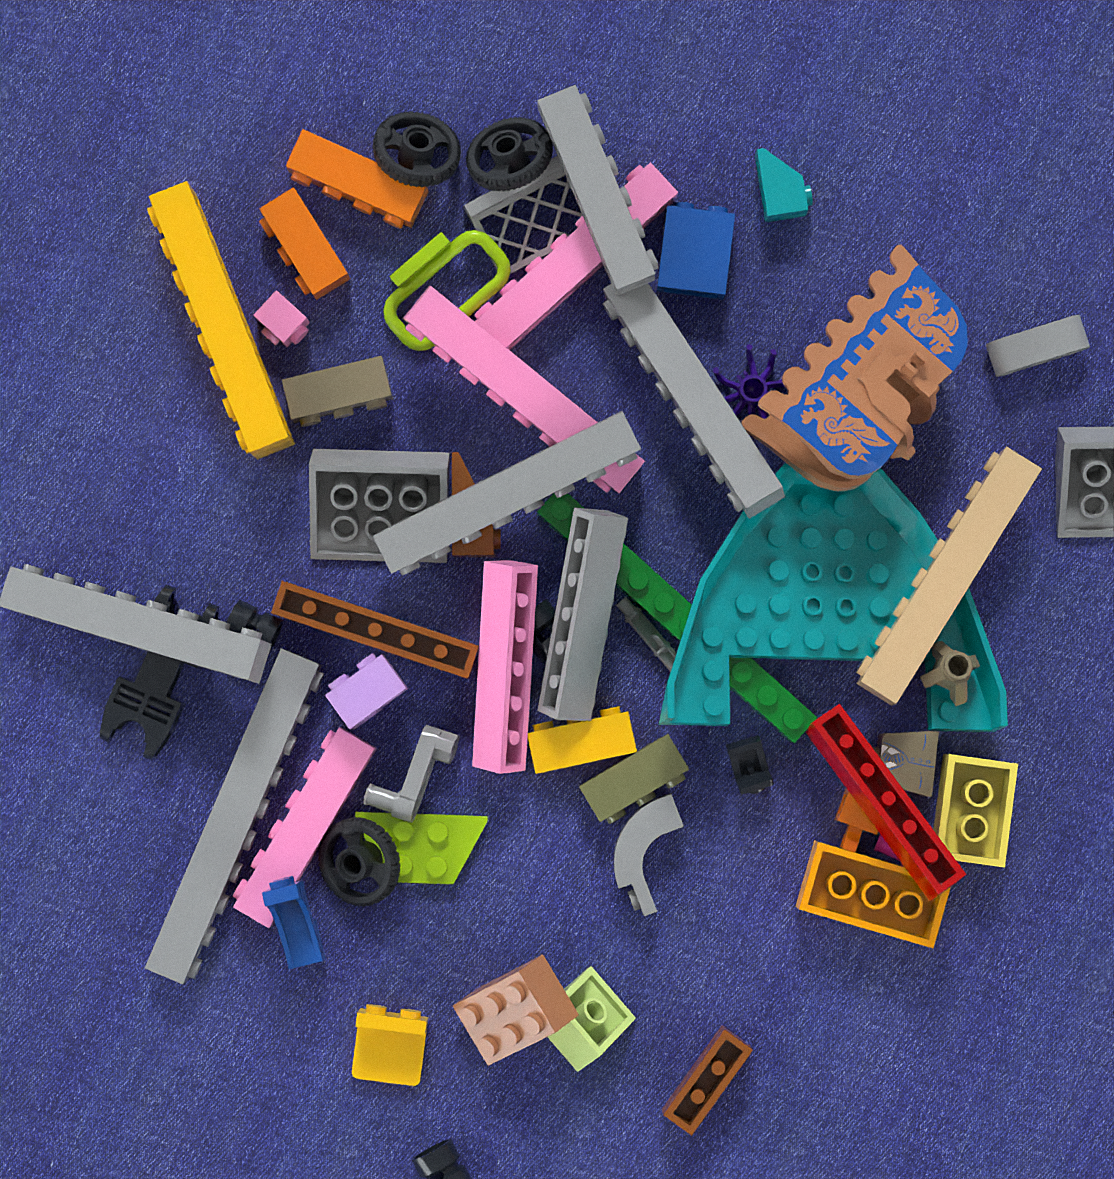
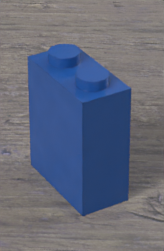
[656,202,735,300]

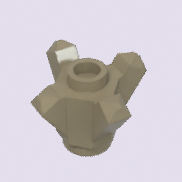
[920,641,980,706]

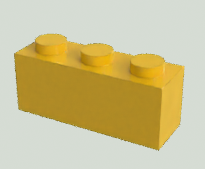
[528,706,637,774]

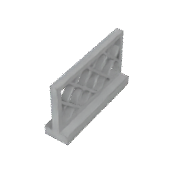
[463,156,583,274]

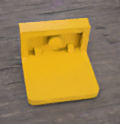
[352,1004,429,1086]

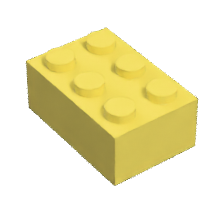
[933,754,1018,868]

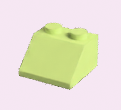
[548,966,636,1072]

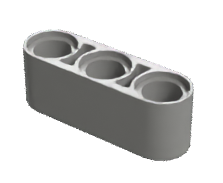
[986,314,1090,377]

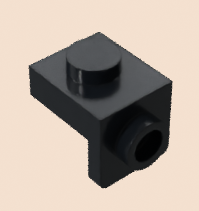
[726,735,774,794]

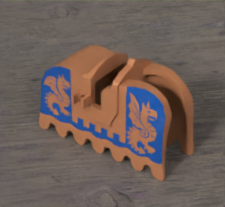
[741,245,968,491]

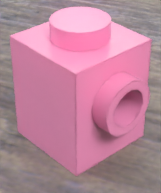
[253,290,310,347]

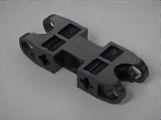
[100,585,219,761]

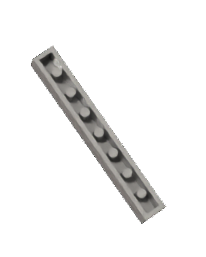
[602,283,785,519]
[373,411,641,575]
[0,564,271,684]

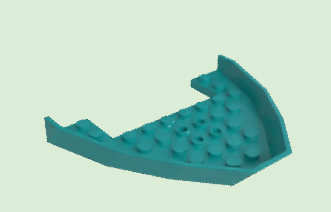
[659,462,1008,732]

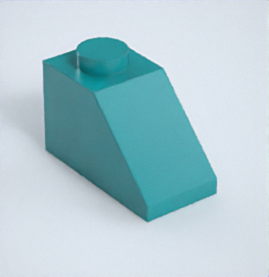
[754,148,813,222]

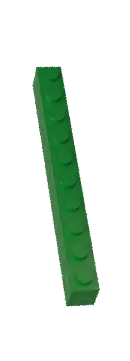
[537,493,818,743]

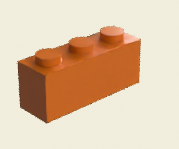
[259,187,350,300]

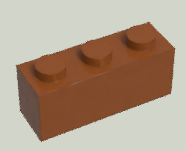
[662,1025,753,1136]

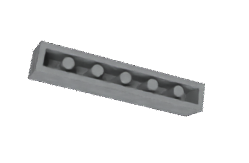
[537,85,659,296]
[537,508,628,721]

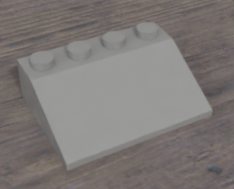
[1055,427,1114,538]
[309,449,450,563]

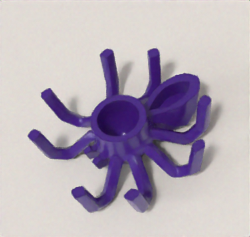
[713,344,785,419]

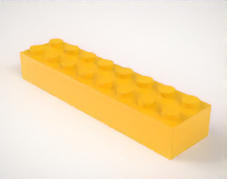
[147,181,295,460]

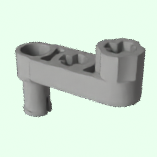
[363,725,460,823]

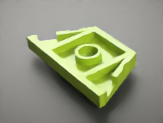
[355,812,488,884]

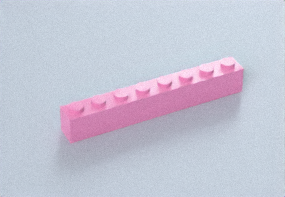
[474,162,678,350]
[403,286,645,493]

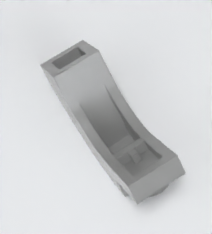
[613,793,684,916]

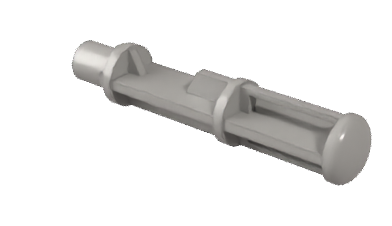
[616,597,676,672]

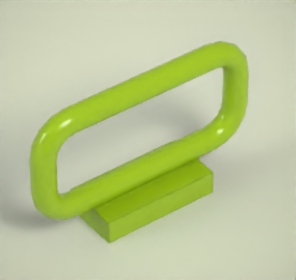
[383,230,511,351]

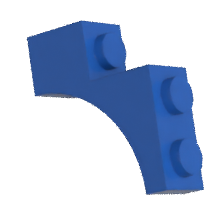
[262,876,326,969]

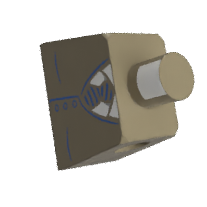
[872,731,939,797]

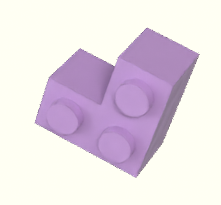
[325,653,408,729]

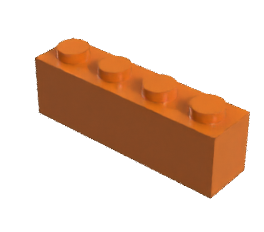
[286,129,428,229]

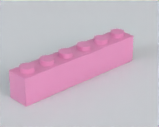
[472,560,538,774]
[233,727,377,928]

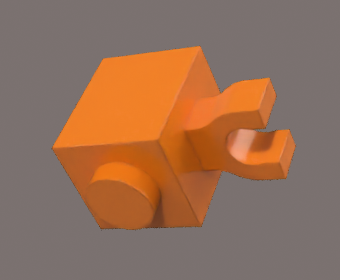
[834,788,878,852]

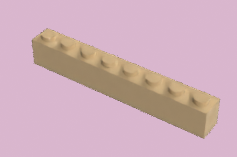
[856,446,1042,706]

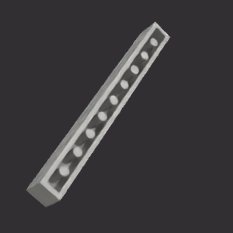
[145,648,324,984]

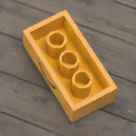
[795,840,951,948]

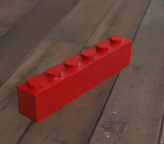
[805,704,967,902]

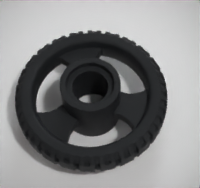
[373,111,461,187]
[466,117,553,191]
[318,817,401,906]

